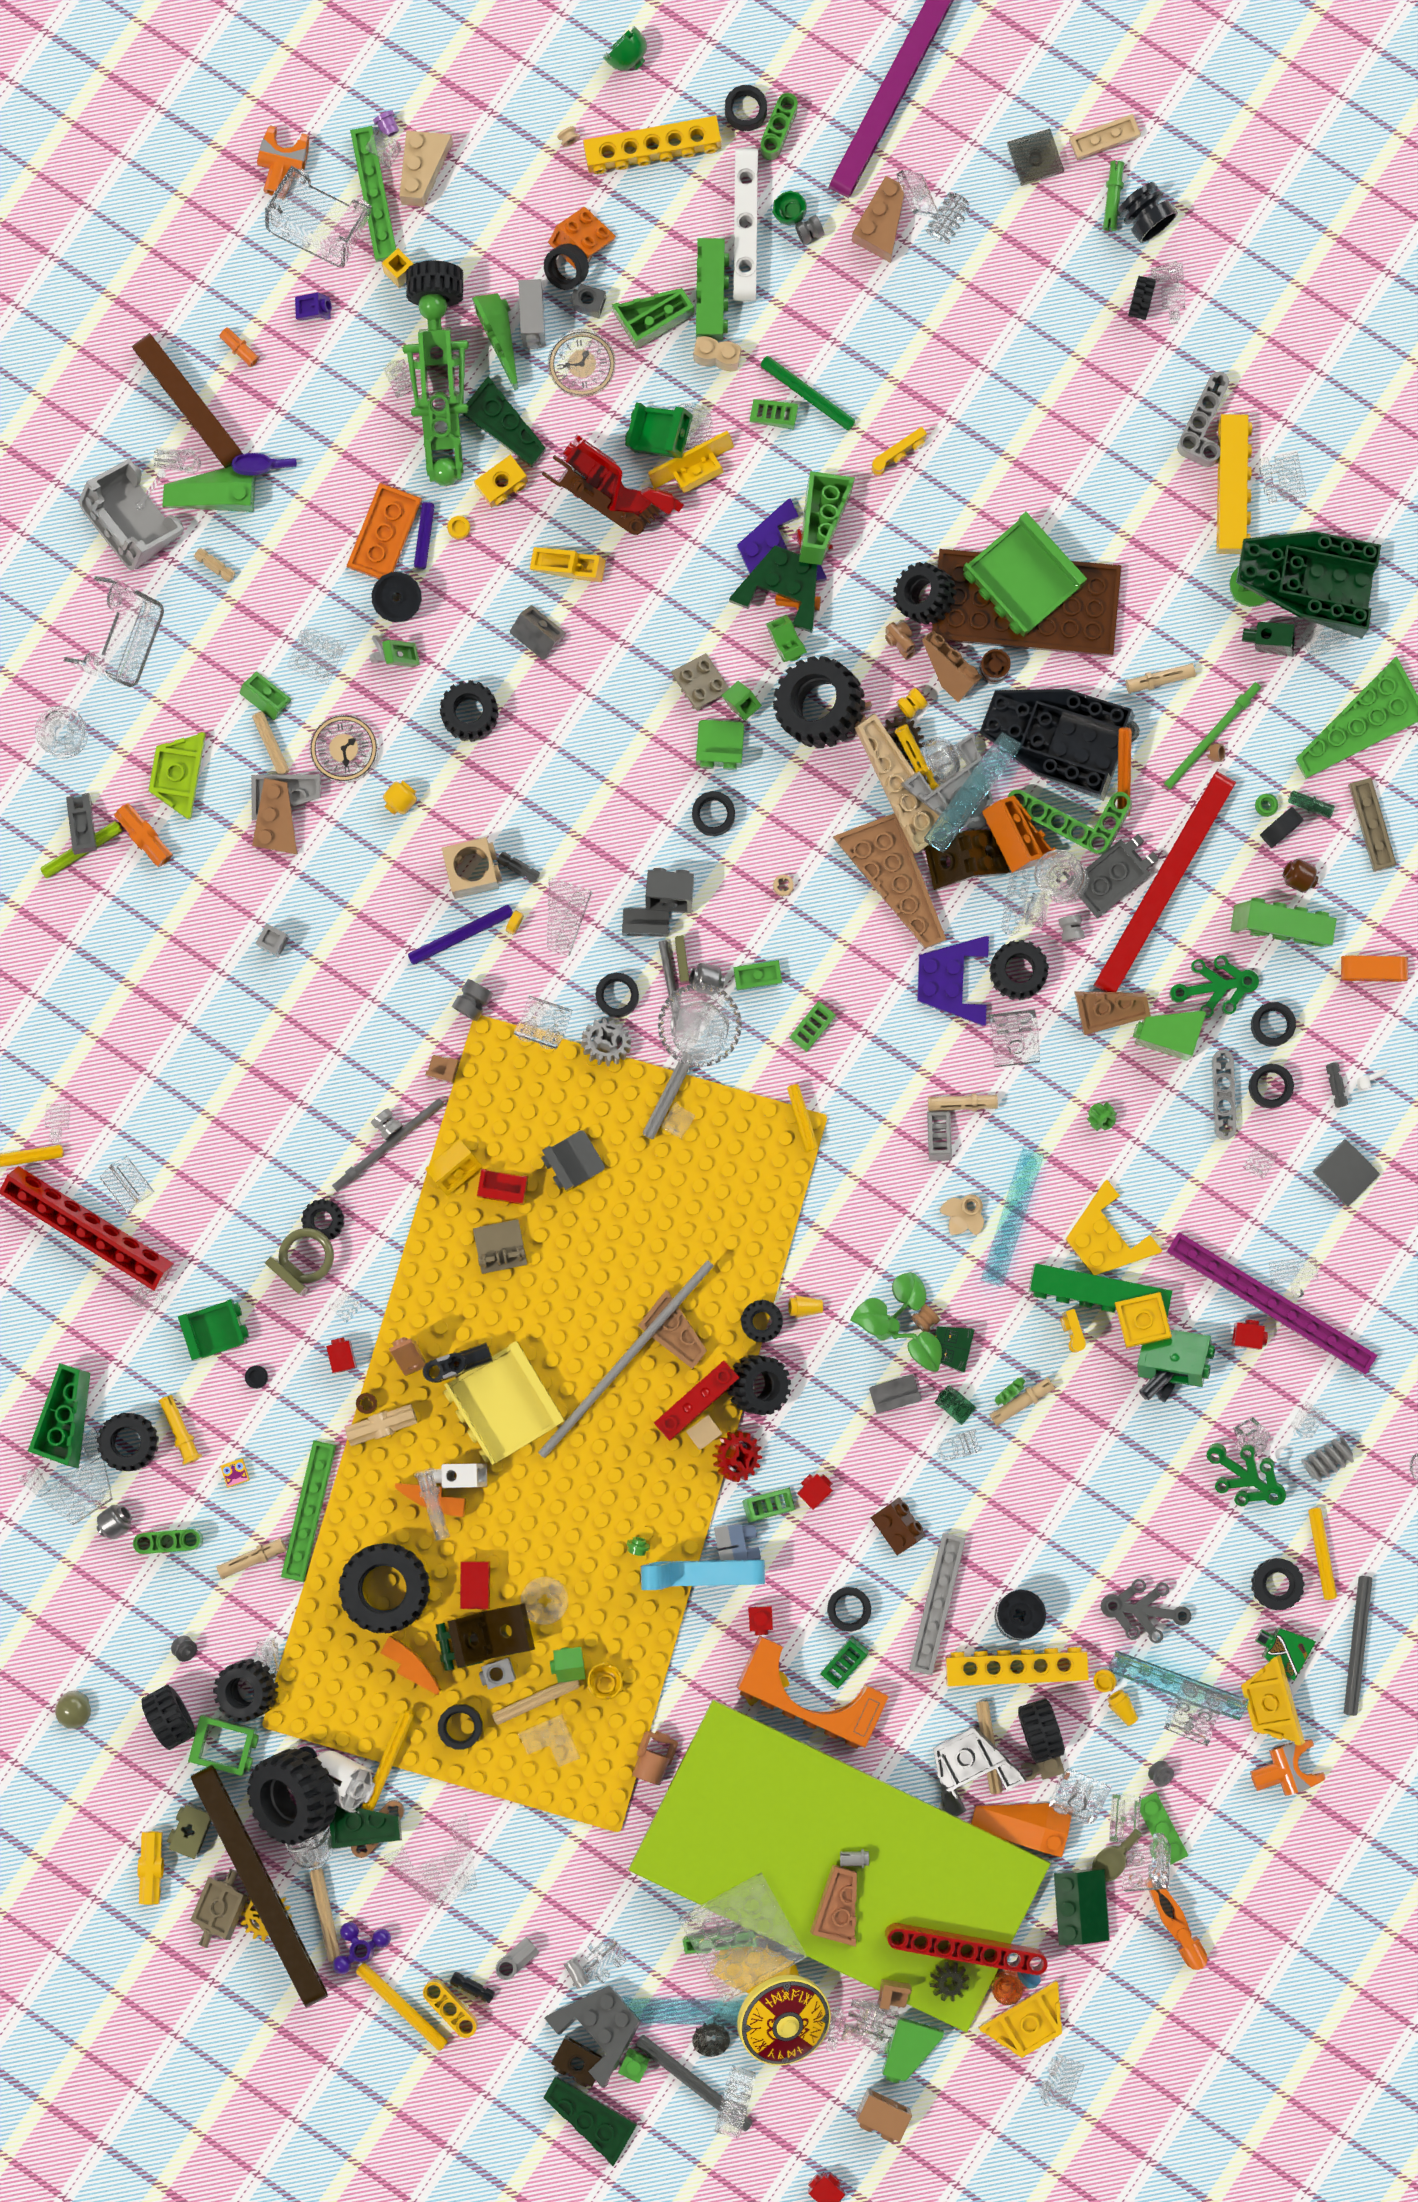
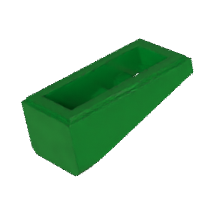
[820,1636,869,1689]

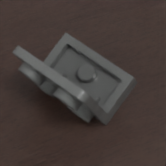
[541,1130,605,1192]

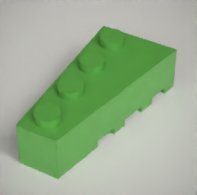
[1230,898,1337,947]

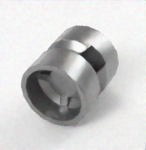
[451,979,493,1022]

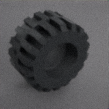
[406,260,463,307]
[893,562,956,625]
[440,680,499,742]
[989,940,1049,1000]
[727,1355,791,1415]
[97,1413,159,1471]
[213,1659,278,1722]
[141,1685,195,1750]
[1018,1698,1065,1763]

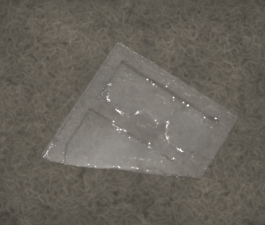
[1293,616,1354,659]

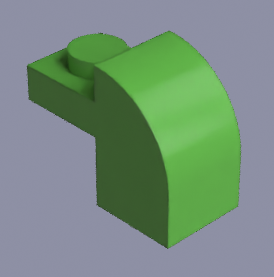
[766,615,807,662]

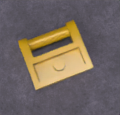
[1060,1309,1086,1353]

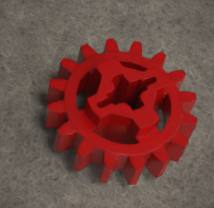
[712,1430,763,1482]

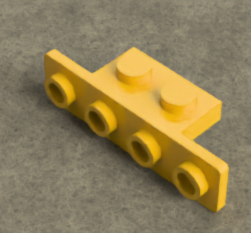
[648,431,734,493]

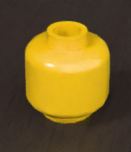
[383,780,417,815]

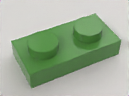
[733,960,782,991]

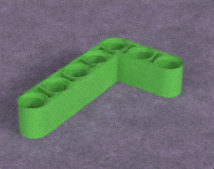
[1008,789,1132,855]

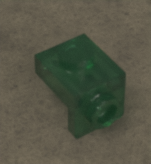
[934,1385,976,1425]

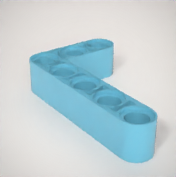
[641,1560,765,1590]

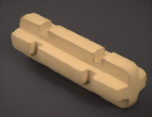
[194,548,235,582]

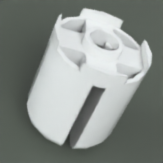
[316,1751,375,1813]

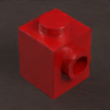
[1232,1319,1268,1350]
[326,1337,357,1374]
[797,1474,833,1510]
[748,1606,773,1635]
[808,2172,845,2202]

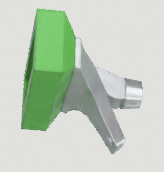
[369,635,420,667]

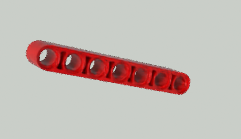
[885,1923,1048,1975]

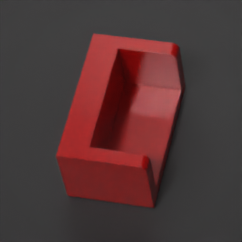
[477,1169,528,1205]
[460,1561,490,1609]

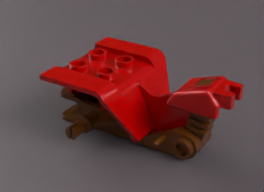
[542,434,684,535]

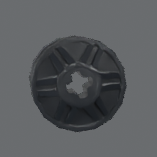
[1117,182,1178,243]
[994,1589,1046,1641]

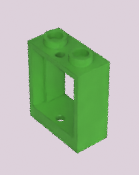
[188,1714,259,1776]

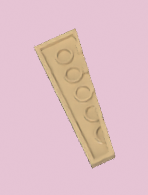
[854,714,951,854]

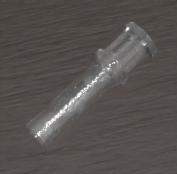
[414,1468,450,1541]

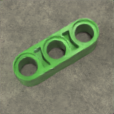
[760,93,798,161]
[133,1529,203,1554]

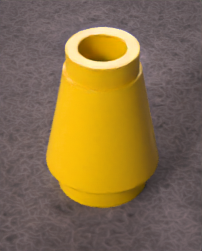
[788,1295,823,1318]
[1107,1690,1139,1726]

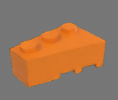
[982,796,1059,873]

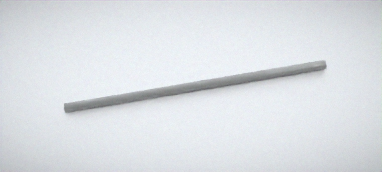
[538,1260,714,1458]

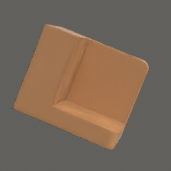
[425,1055,459,1084]
[877,1979,912,2010]

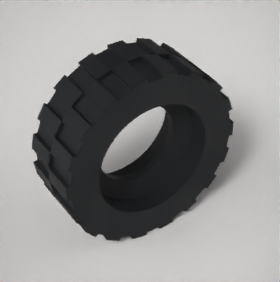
[1251,1558,1305,1610]

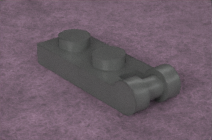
[66,793,97,855]

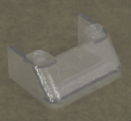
[63,576,164,687]

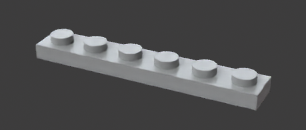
[909,1533,966,1676]

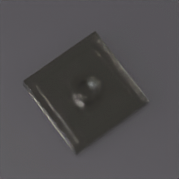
[1007,128,1064,186]

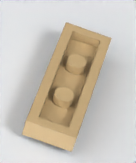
[1069,114,1141,161]

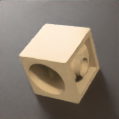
[441,837,502,899]

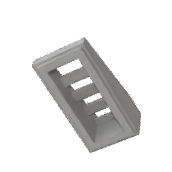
[927,1111,952,1161]

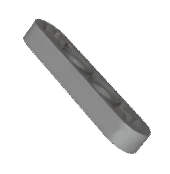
[1212,1050,1236,1140]

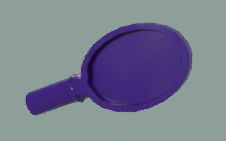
[232,453,297,476]

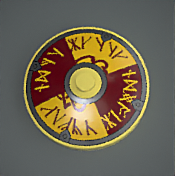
[737,1975,831,2065]

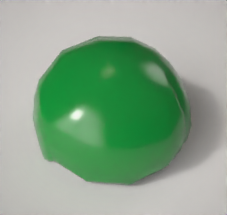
[772,191,807,226]

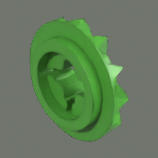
[995,1377,1026,1406]

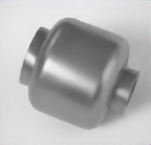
[689,963,725,995]
[97,1505,132,1539]

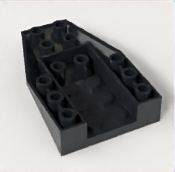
[979,689,1135,801]

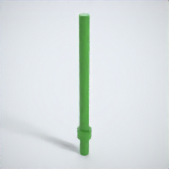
[1164,682,1261,789]

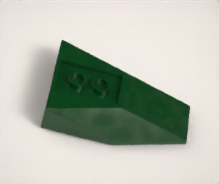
[1236,531,1381,639]

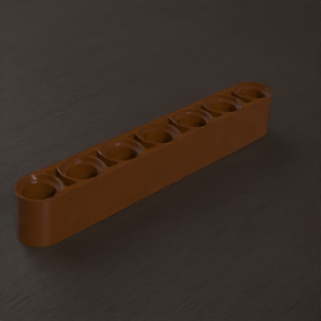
[131,333,243,468]

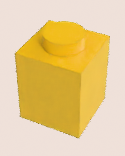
[382,248,414,288]

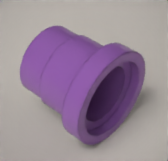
[373,110,399,138]

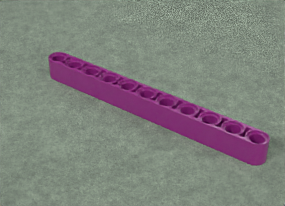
[829,0,954,198]

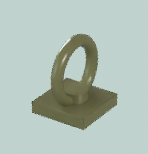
[265,1228,334,1296]

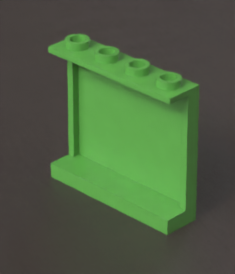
[963,512,1087,637]

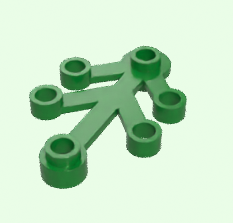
[1169,955,1259,1019]
[1206,1443,1286,1507]

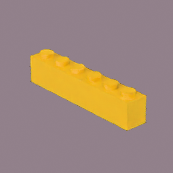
[1216,414,1252,554]

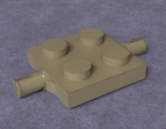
[190,1869,249,1948]

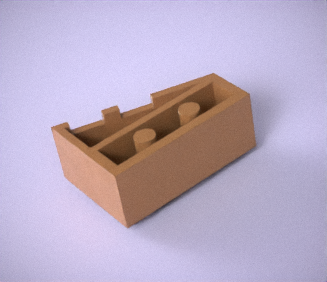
[851,176,906,263]

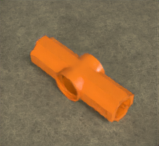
[114,803,173,868]

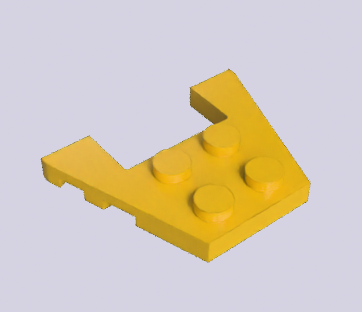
[1065,1180,1162,1275]

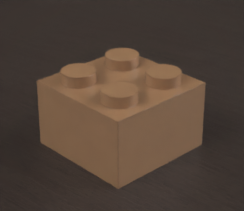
[856,2088,912,2143]

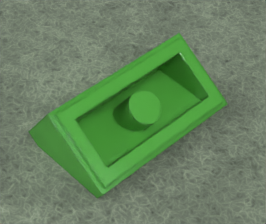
[240,671,292,720]

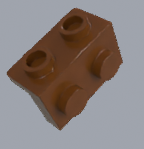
[870,1497,926,1556]

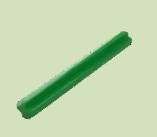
[760,356,855,431]

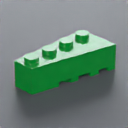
[28,1363,91,1468]

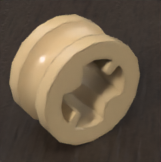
[557,126,580,147]
[773,875,794,897]

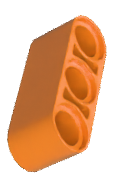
[1341,955,1408,982]

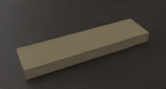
[1348,778,1397,872]

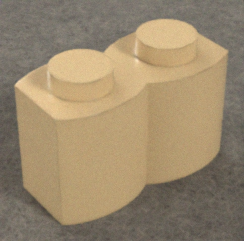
[693,336,741,372]

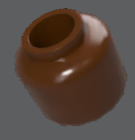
[1282,859,1319,893]

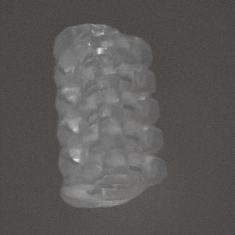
[926,192,970,244]

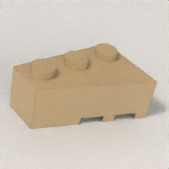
[399,130,453,207]

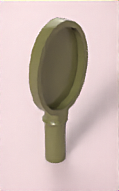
[1092,1829,1142,1882]

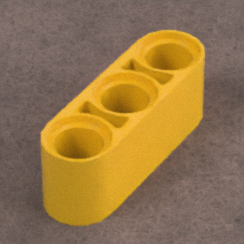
[423,1979,478,2038]

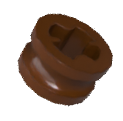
[356,1393,378,1414]

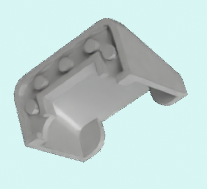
[79,458,184,570]

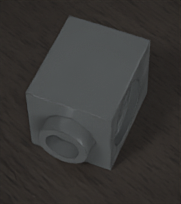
[570,283,606,319]

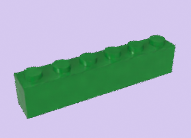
[1028,1263,1172,1317]

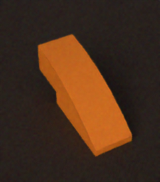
[395,1483,466,1517]
[380,1636,441,1695]

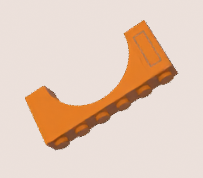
[736,1635,889,1749]

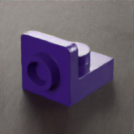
[295,292,332,321]

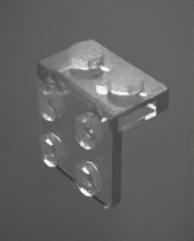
[514,995,573,1049]

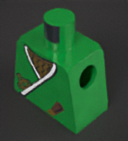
[1255,1627,1316,1681]

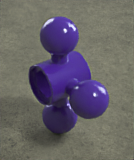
[332,1922,391,1975]

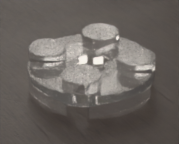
[678,403,713,450]

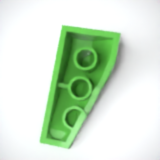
[472,293,519,391]
[162,466,256,512]

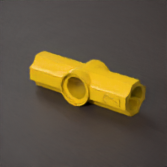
[137,1831,164,1905]

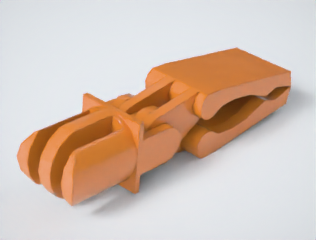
[1145,1876,1208,1970]

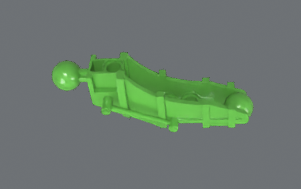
[402,294,469,487]

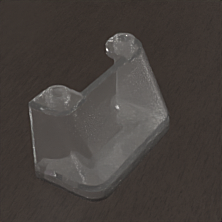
[265,166,372,268]

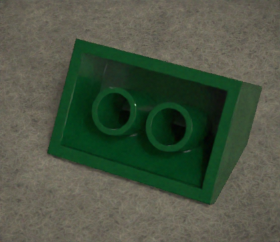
[1054,1869,1110,1945]

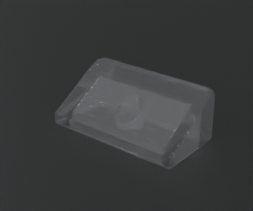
[1109,1794,1141,1844]

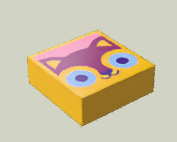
[220,1458,250,1488]

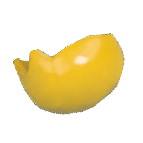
[587,1663,623,1700]

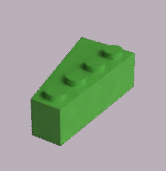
[696,238,729,341]
[799,471,855,565]

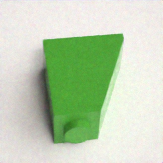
[882,2016,944,2083]

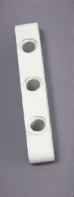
[733,148,758,301]

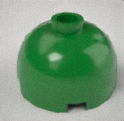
[603,26,647,71]

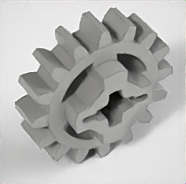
[581,1018,632,1066]

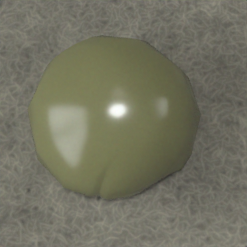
[55,1691,91,1729]

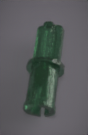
[1288,790,1335,819]

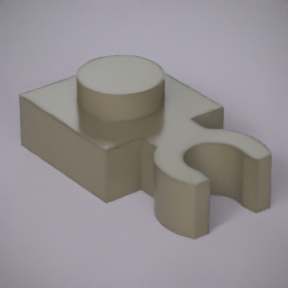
[1021,1756,1065,1781]

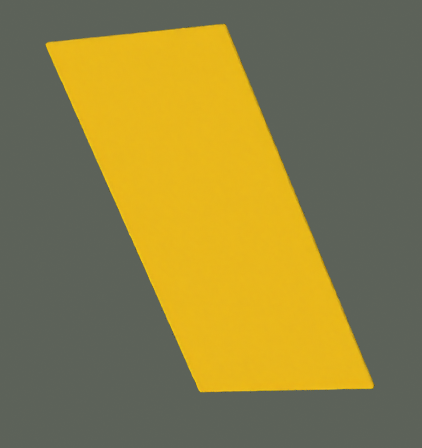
[262,1015,827,1832]

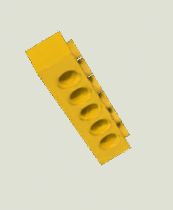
[583,115,721,174]
[945,1647,1089,1686]

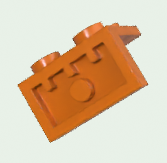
[548,207,616,269]

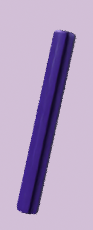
[408,905,513,965]

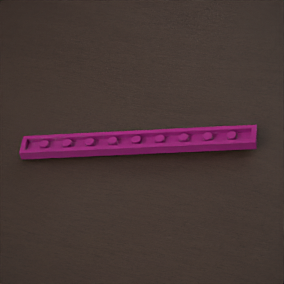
[1166,1232,1378,1375]

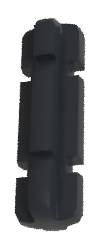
[450,1972,495,2003]

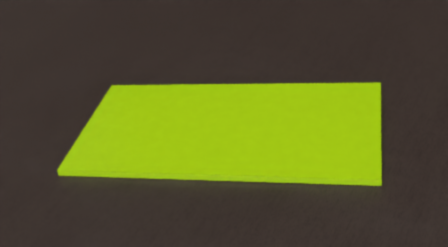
[628,1699,1051,2033]

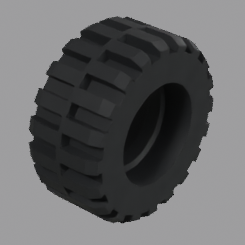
[773,656,865,748]
[338,1543,430,1634]
[247,1748,337,1845]

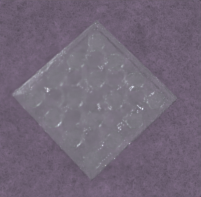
[678,1872,807,2003]

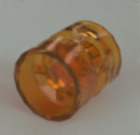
[990,1970,1023,2005]

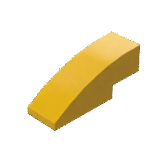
[530,547,606,583]

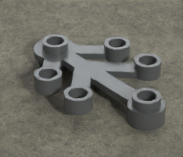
[1100,1579,1191,1643]

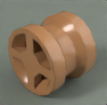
[911,1304,940,1332]

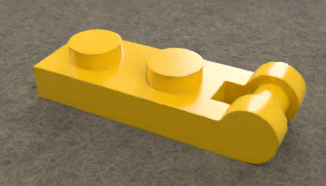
[871,427,927,476]

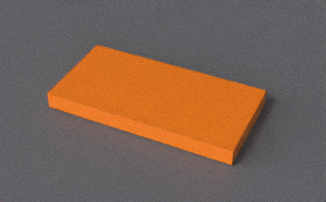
[347,483,422,580]

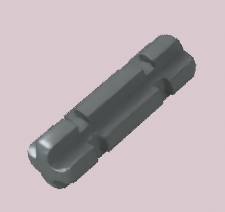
[497,852,540,883]
[1326,1062,1348,1108]

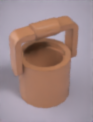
[632,1731,678,1785]

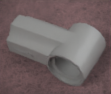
[496,1937,540,1980]

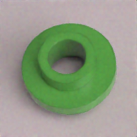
[1255,794,1278,817]
[626,1537,650,1556]

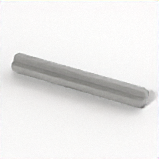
[643,1054,693,1139]

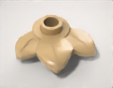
[940,1194,984,1235]

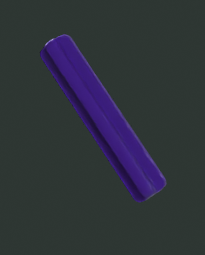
[414,502,435,569]

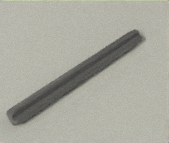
[1344,1576,1373,1716]
[636,2035,752,2132]

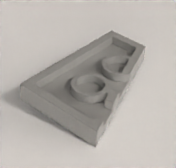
[251,775,321,821]

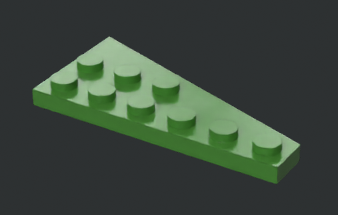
[1295,656,1418,779]

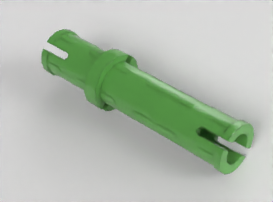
[1102,161,1125,231]

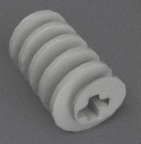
[1301,1435,1354,1483]

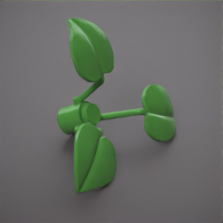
[850,1272,942,1372]

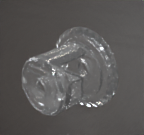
[658,983,742,1067]

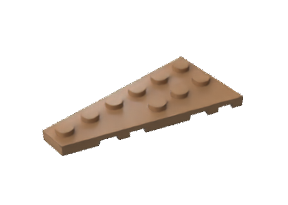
[833,813,947,949]

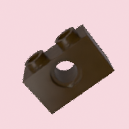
[551,2035,604,2087]

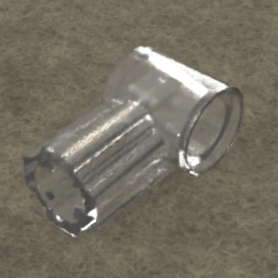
[153,447,201,474]

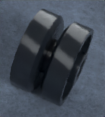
[371,572,422,622]

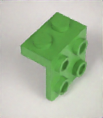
[696,720,744,770]

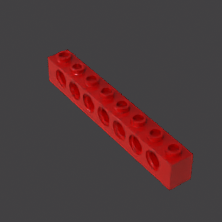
[0,1166,174,1291]

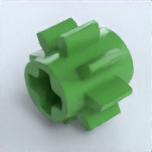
[1087,1102,1117,1131]

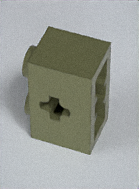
[167,1803,212,1859]

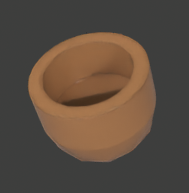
[1207,744,1225,762]

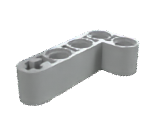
[1177,371,1229,467]

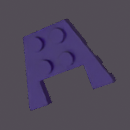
[737,498,827,582]
[917,936,989,1026]

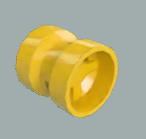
[896,688,928,720]

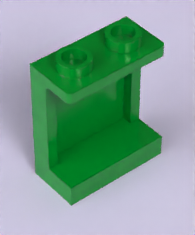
[625,402,693,458]
[178,1299,249,1361]

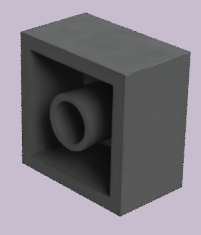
[645,868,694,914]

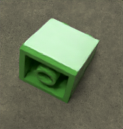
[1132,1011,1206,1061]

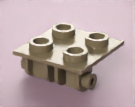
[671,653,729,712]
[473,1219,527,1274]

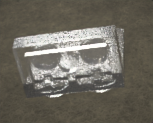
[1163,1680,1228,1746]
[1122,1833,1171,1892]
[1038,2054,1085,2110]

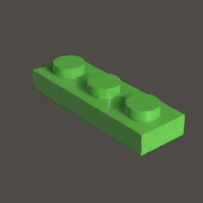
[1135,1791,1189,1866]

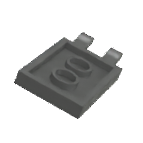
[1068,834,1159,919]

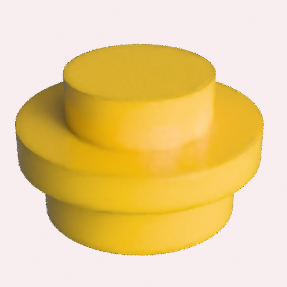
[1093,1669,1117,1693]

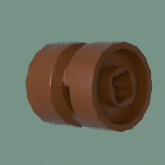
[979,649,1011,684]

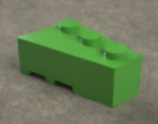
[612,288,694,350]

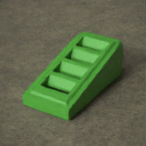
[749,399,798,430]
[789,1001,836,1052]
[742,1487,796,1523]

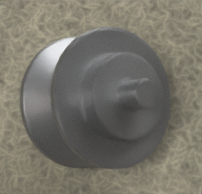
[171,1635,197,1662]
[1148,1761,1174,1787]

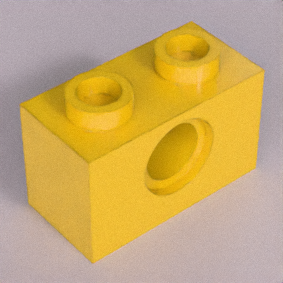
[474,454,528,508]

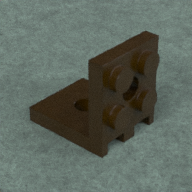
[924,829,1010,890]
[447,1603,535,1668]

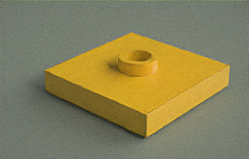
[1115,1292,1172,1349]

